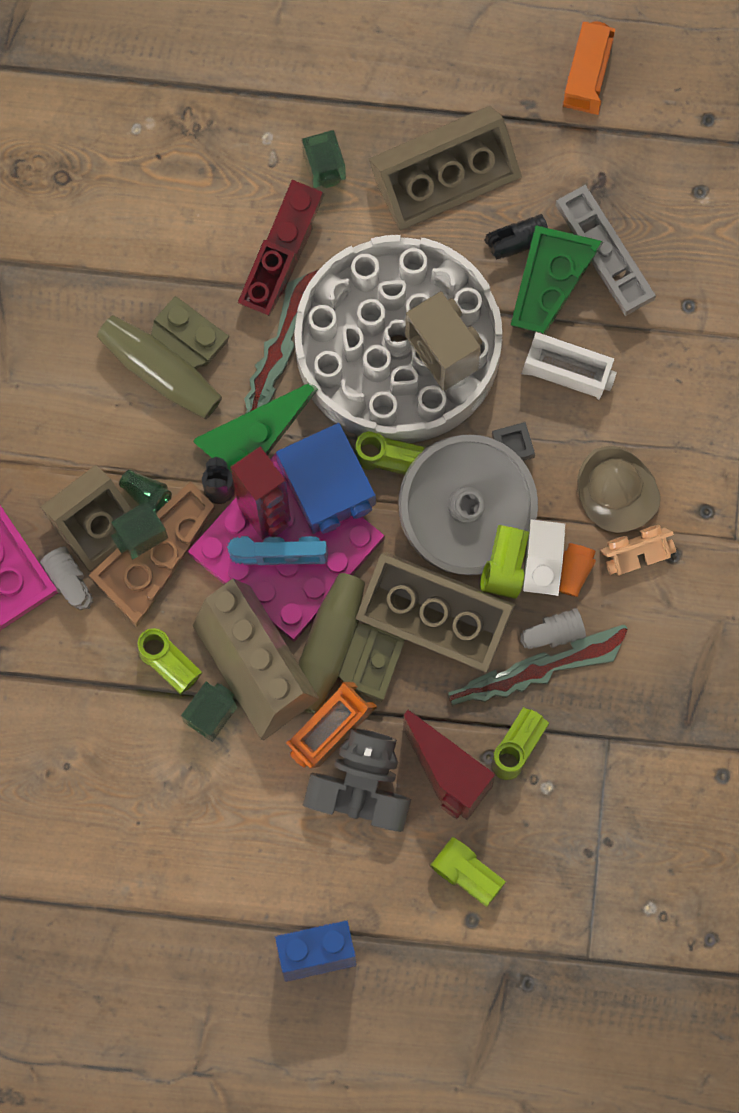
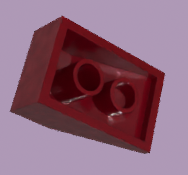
[403,710,495,820]

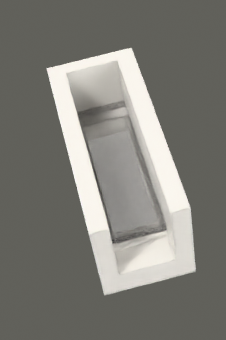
[521,332,617,400]

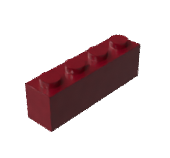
[231,446,291,540]

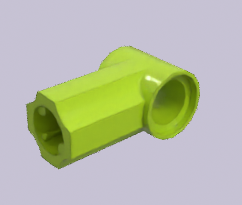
[354,431,424,475]
[480,525,529,599]
[138,628,202,695]
[491,707,549,780]
[430,837,506,907]

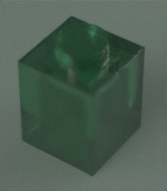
[302,130,346,188]
[110,500,168,560]
[181,682,237,742]

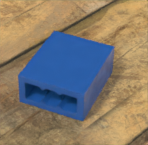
[276,423,376,534]
[275,920,356,982]

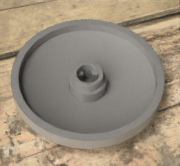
[398,435,538,575]

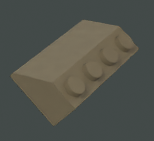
[368,106,522,230]
[355,552,516,672]
[193,578,320,740]

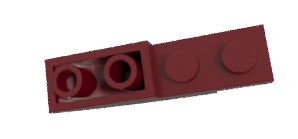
[237,179,324,316]

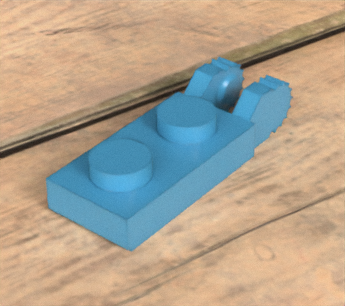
[227,536,328,565]

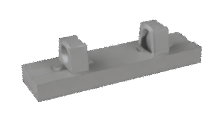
[556,185,656,316]

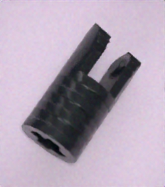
[484,214,548,260]
[202,457,235,504]

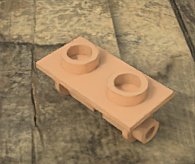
[600,525,676,576]

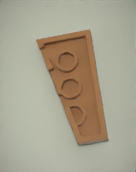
[88,481,215,627]

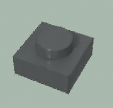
[492,422,535,461]

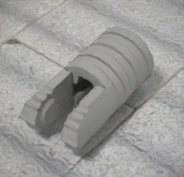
[39,546,93,610]
[520,608,586,649]

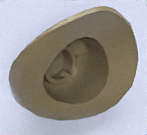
[577,446,660,533]

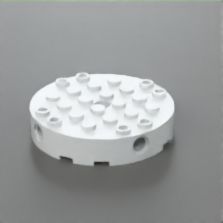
[294,235,502,443]

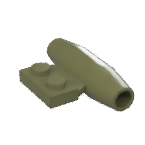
[97,296,229,419]
[298,573,405,714]

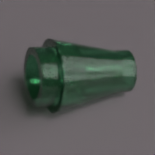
[119,469,172,514]

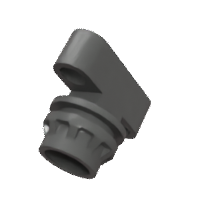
[303,728,411,832]

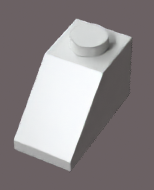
[522,519,565,596]

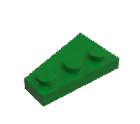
[511,226,603,334]

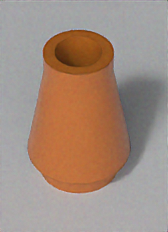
[559,543,596,597]

